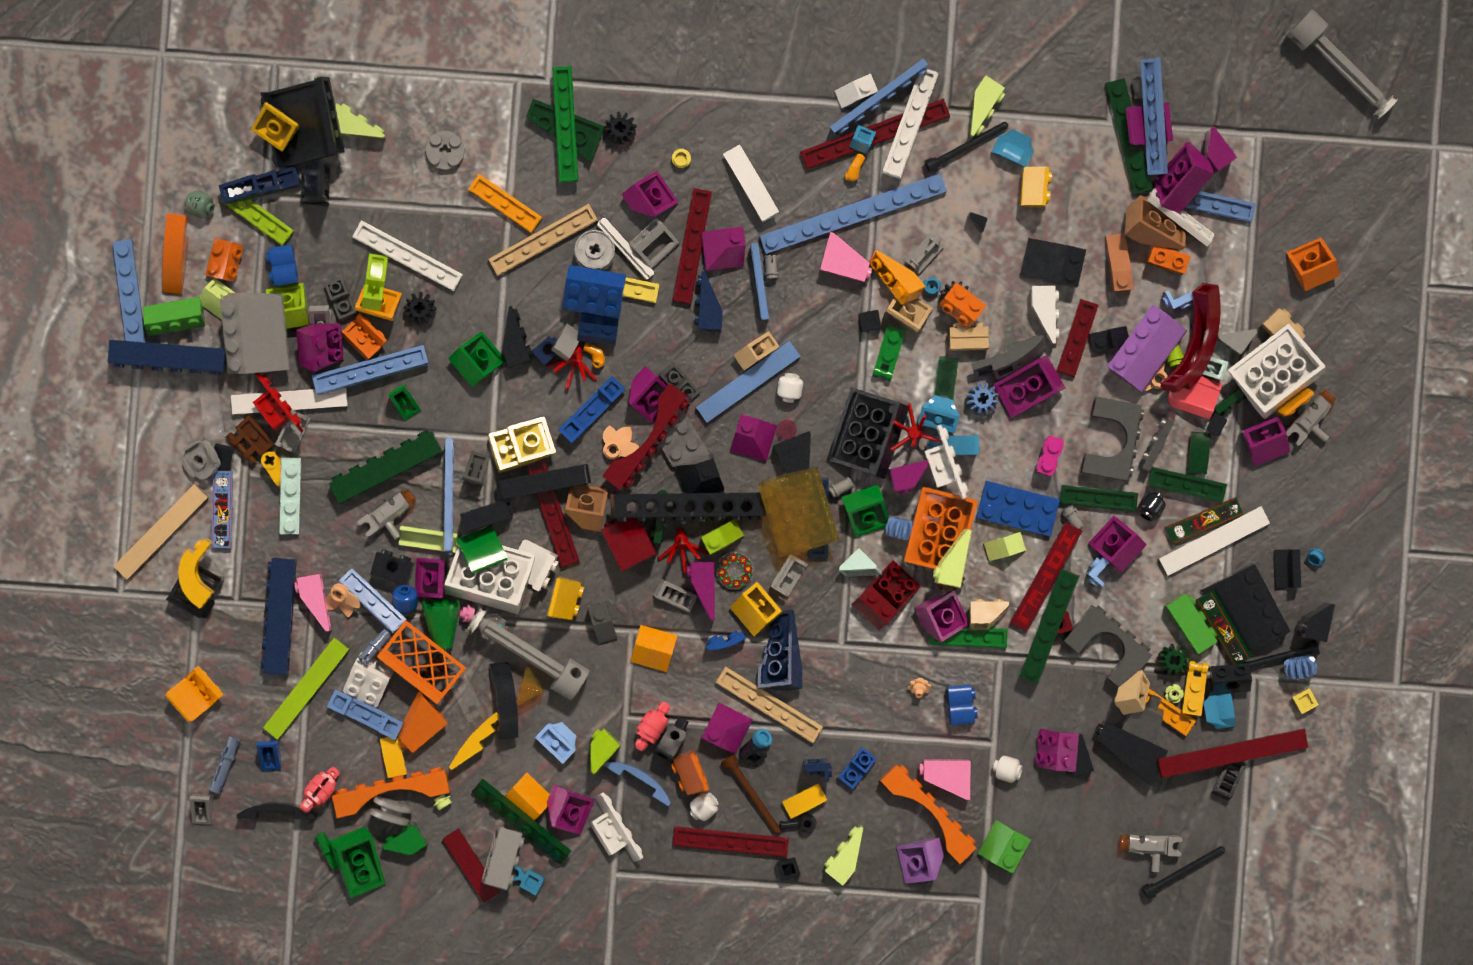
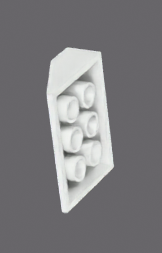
[1228,324,1326,420]
[445,534,536,615]

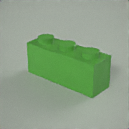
[143,297,205,336]
[1165,593,1217,654]

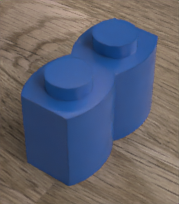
[266,244,299,287]
[947,684,977,725]

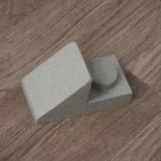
[309,305,332,324]

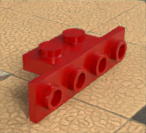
[252,373,304,433]

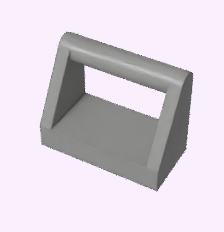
[629,217,680,269]

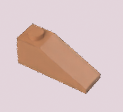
[1105,233,1134,293]

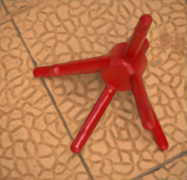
[547,345,597,390]
[890,403,941,451]
[657,528,709,574]

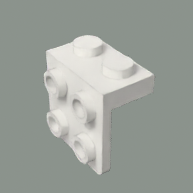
[518,540,559,591]
[343,652,394,708]

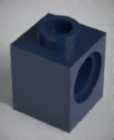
[532,336,557,366]

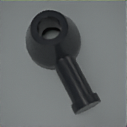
[780,813,816,833]

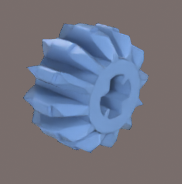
[966,383,999,415]
[885,517,913,541]
[1284,655,1317,680]

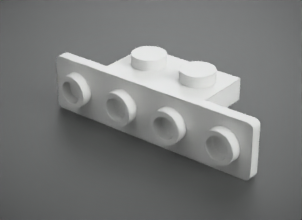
[924,425,969,499]
[589,792,643,862]

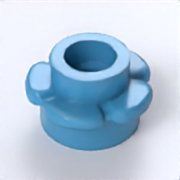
[923,277,941,296]
[1307,548,1326,566]

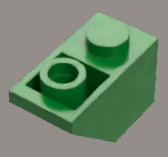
[382,824,428,855]

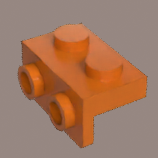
[205,238,243,282]
[939,282,987,328]
[341,314,387,361]

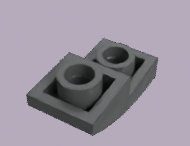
[324,277,358,322]
[659,362,700,401]

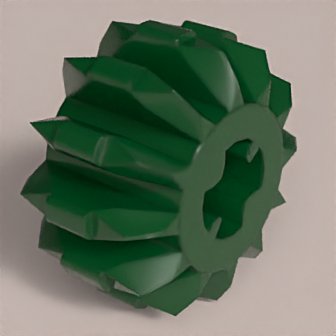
[1157,643,1190,676]

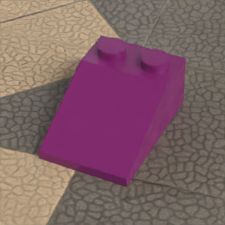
[993,355,1066,418]
[687,561,715,620]

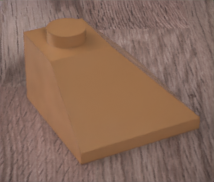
[565,485,609,532]

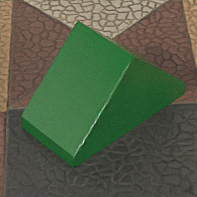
[387,384,421,420]

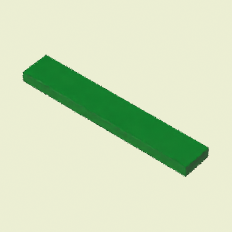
[552,66,579,183]

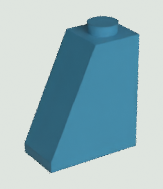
[926,435,979,455]

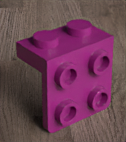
[1126,103,1173,145]
[1035,729,1079,772]

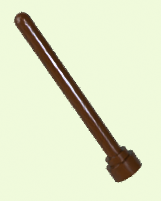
[721,754,781,834]

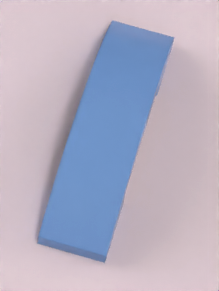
[327,689,404,740]
[603,761,671,806]

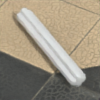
[597,218,654,280]

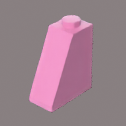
[820,232,872,283]
[920,759,971,800]

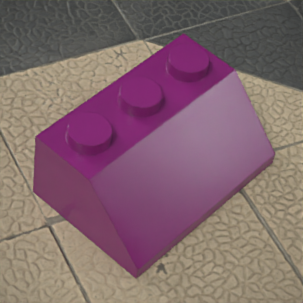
[1153,141,1214,214]

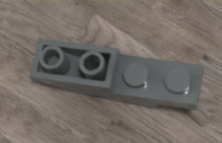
[971,334,1047,380]

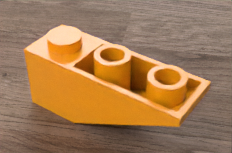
[869,250,926,305]

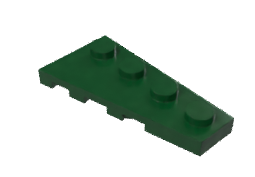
[526,99,605,162]

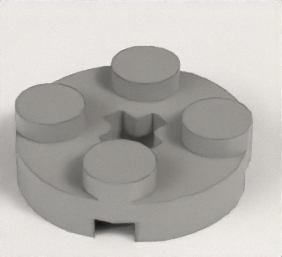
[426,131,465,170]
[182,440,221,480]

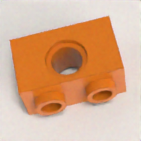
[1146,245,1191,275]

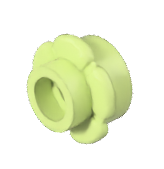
[1165,684,1184,703]
[434,794,452,811]

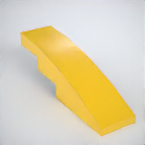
[449,712,498,770]

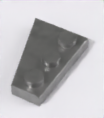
[1141,408,1175,471]

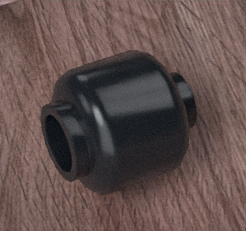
[1137,492,1166,521]

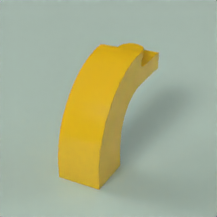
[178,538,215,608]

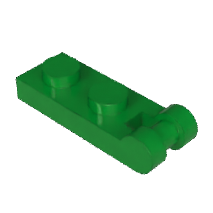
[872,325,906,382]

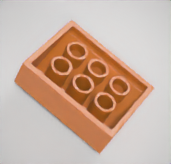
[904,487,978,569]

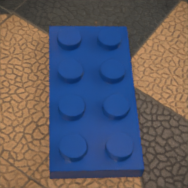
[976,481,1060,536]

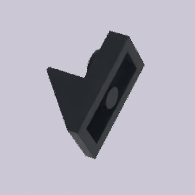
[1089,326,1129,353]

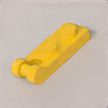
[1181,660,1209,717]

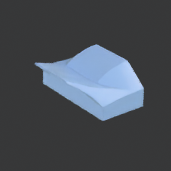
[535,722,577,764]

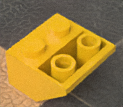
[1020,167,1052,209]
[729,582,783,637]

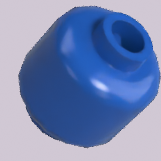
[393,585,418,614]

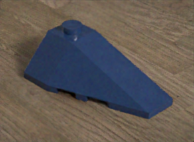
[758,609,803,691]

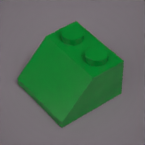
[448,331,506,388]
[842,485,889,538]

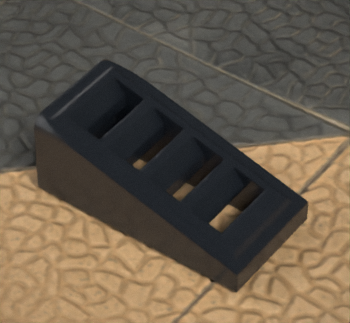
[1211,762,1246,801]

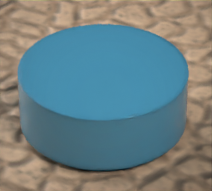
[752,729,772,749]

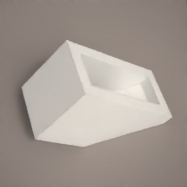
[835,74,878,109]

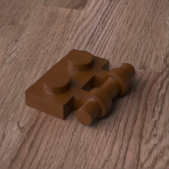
[226,415,276,465]

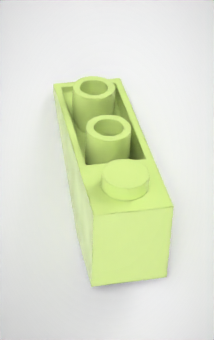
[970,75,1005,138]
[335,103,386,139]
[824,825,863,885]

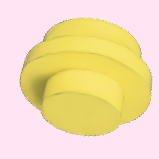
[672,149,691,168]

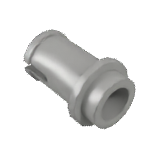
[764,255,779,279]
[828,477,854,498]
[1062,505,1084,528]

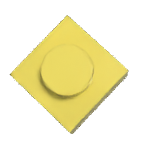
[1292,688,1319,714]

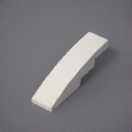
[723,145,779,222]

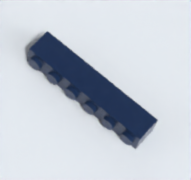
[107,340,227,375]
[261,558,297,675]

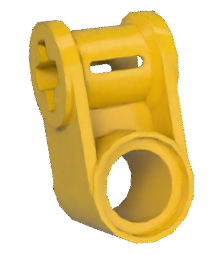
[261,451,281,488]

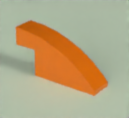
[162,213,189,294]

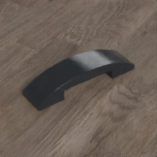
[489,662,518,740]
[237,802,316,819]

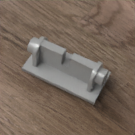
[905,233,945,274]

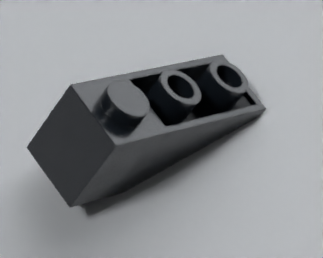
[502,306,533,368]

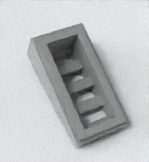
[653,578,698,613]

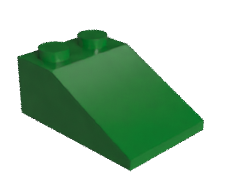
[329,826,386,898]

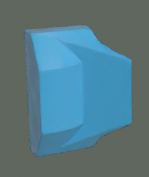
[991,129,1034,168]
[918,395,960,434]
[1204,691,1235,729]

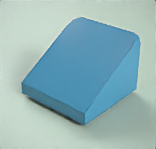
[850,125,876,154]

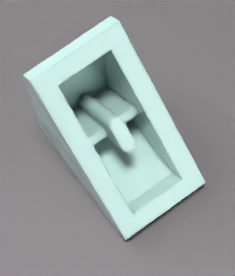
[1202,357,1229,381]
[839,548,882,577]

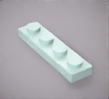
[279,458,301,534]

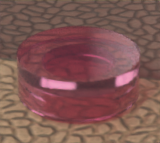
[777,420,797,439]

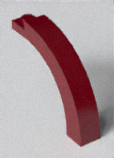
[1160,283,1221,393]

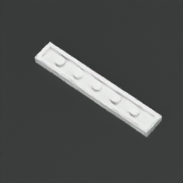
[882,69,939,180]
[352,220,463,291]
[231,388,348,414]
[1158,506,1270,576]

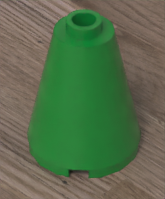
[422,597,461,651]

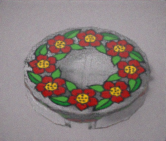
[716,552,754,590]

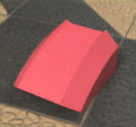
[1168,376,1222,420]

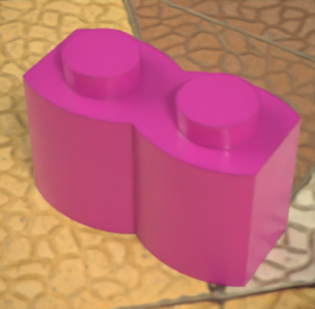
[1036,435,1064,476]

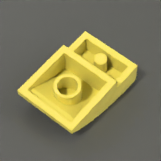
[488,417,556,473]

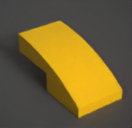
[380,736,407,778]
[782,783,827,819]

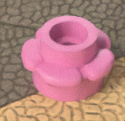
[459,604,475,623]

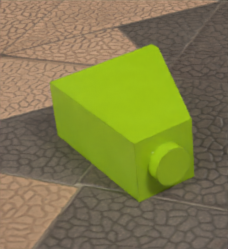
[701,520,744,554]

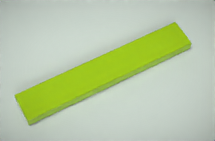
[263,637,350,740]

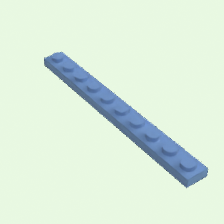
[760,173,947,254]

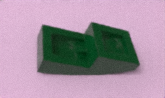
[1187,432,1211,474]

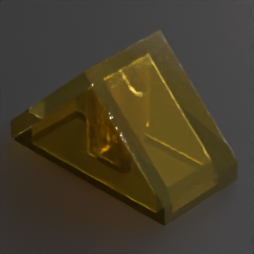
[517,666,544,705]

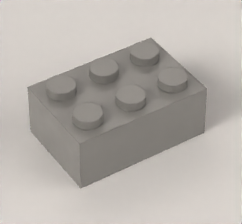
[481,826,524,890]

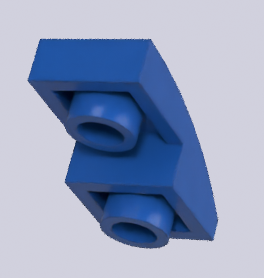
[706,630,746,650]
[837,747,877,791]

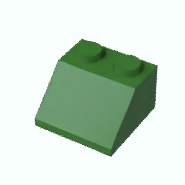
[978,819,1031,873]

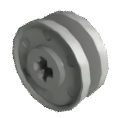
[575,230,615,271]
[370,796,413,826]

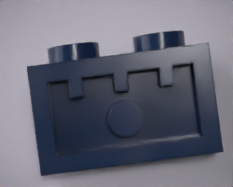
[577,312,619,345]
[804,758,832,782]

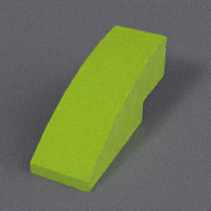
[361,253,388,312]

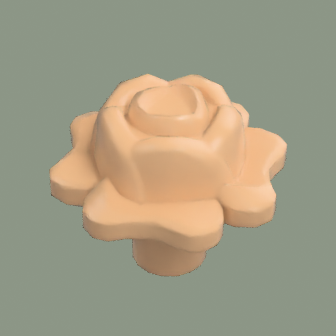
[908,678,931,698]

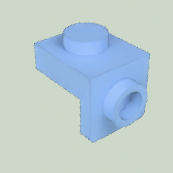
[1162,290,1193,310]
[1086,557,1109,587]

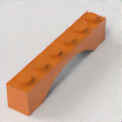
[880,764,977,864]
[332,767,451,818]

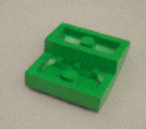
[456,525,508,574]

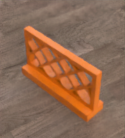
[377,620,466,704]

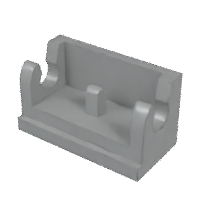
[275,410,311,453]
[770,554,808,597]

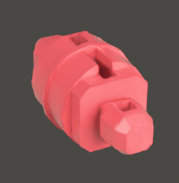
[634,701,670,751]
[300,767,339,813]

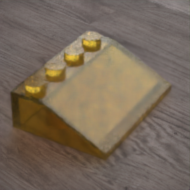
[758,467,839,557]

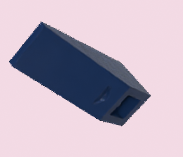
[695,271,723,331]

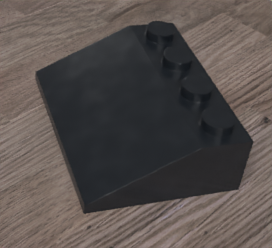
[827,387,909,479]
[1201,563,1291,652]

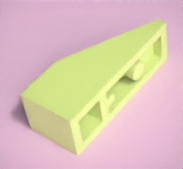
[933,529,972,587]

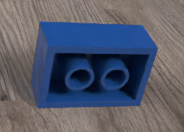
[562,265,626,319]

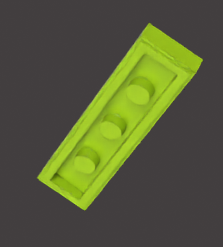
[220,199,294,246]

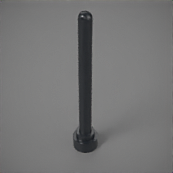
[924,122,1008,174]
[1241,640,1320,669]
[1141,846,1225,900]

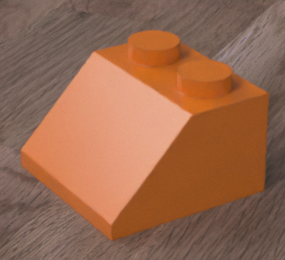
[1286,237,1340,291]

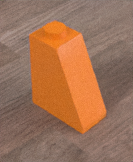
[398,691,448,753]

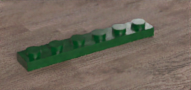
[1105,78,1153,195]
[472,778,572,865]

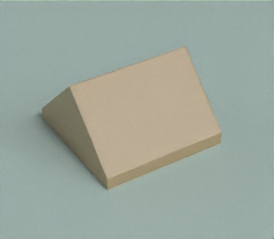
[885,297,933,333]

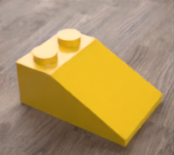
[548,577,584,620]

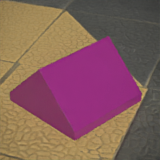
[415,558,446,598]

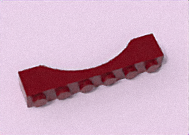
[602,383,692,491]

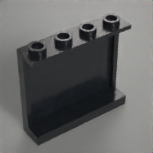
[260,77,345,168]

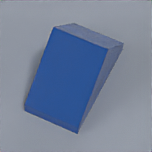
[257,740,281,771]

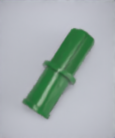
[314,831,338,869]

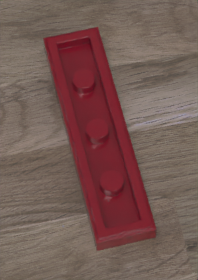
[1056,299,1099,378]
[442,828,500,903]

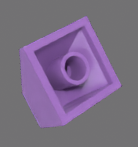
[896,838,944,884]

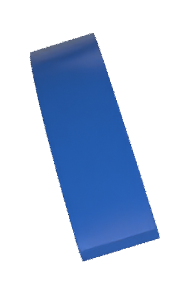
[558,376,625,444]

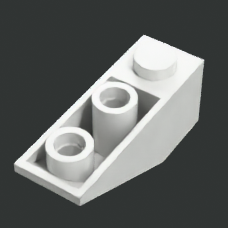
[1031,286,1059,344]

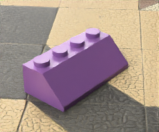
[1107,304,1187,392]

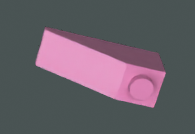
[295,574,332,631]

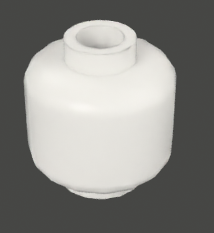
[777,373,803,403]
[993,756,1023,783]
[690,793,719,821]

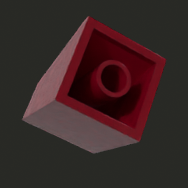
[602,511,657,571]

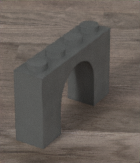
[1081,397,1144,481]
[1062,605,1152,688]

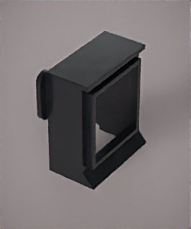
[166,565,224,618]

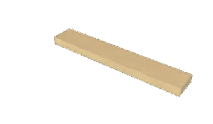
[488,204,598,276]
[113,484,209,580]
[715,666,823,743]

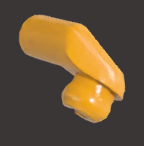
[845,154,865,182]
[583,342,605,368]

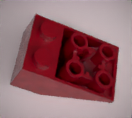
[851,560,920,631]

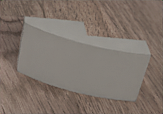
[552,323,579,361]

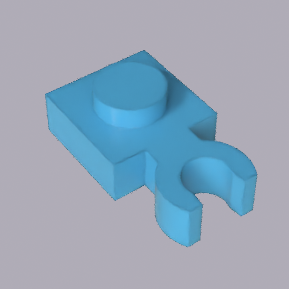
[513,866,546,896]

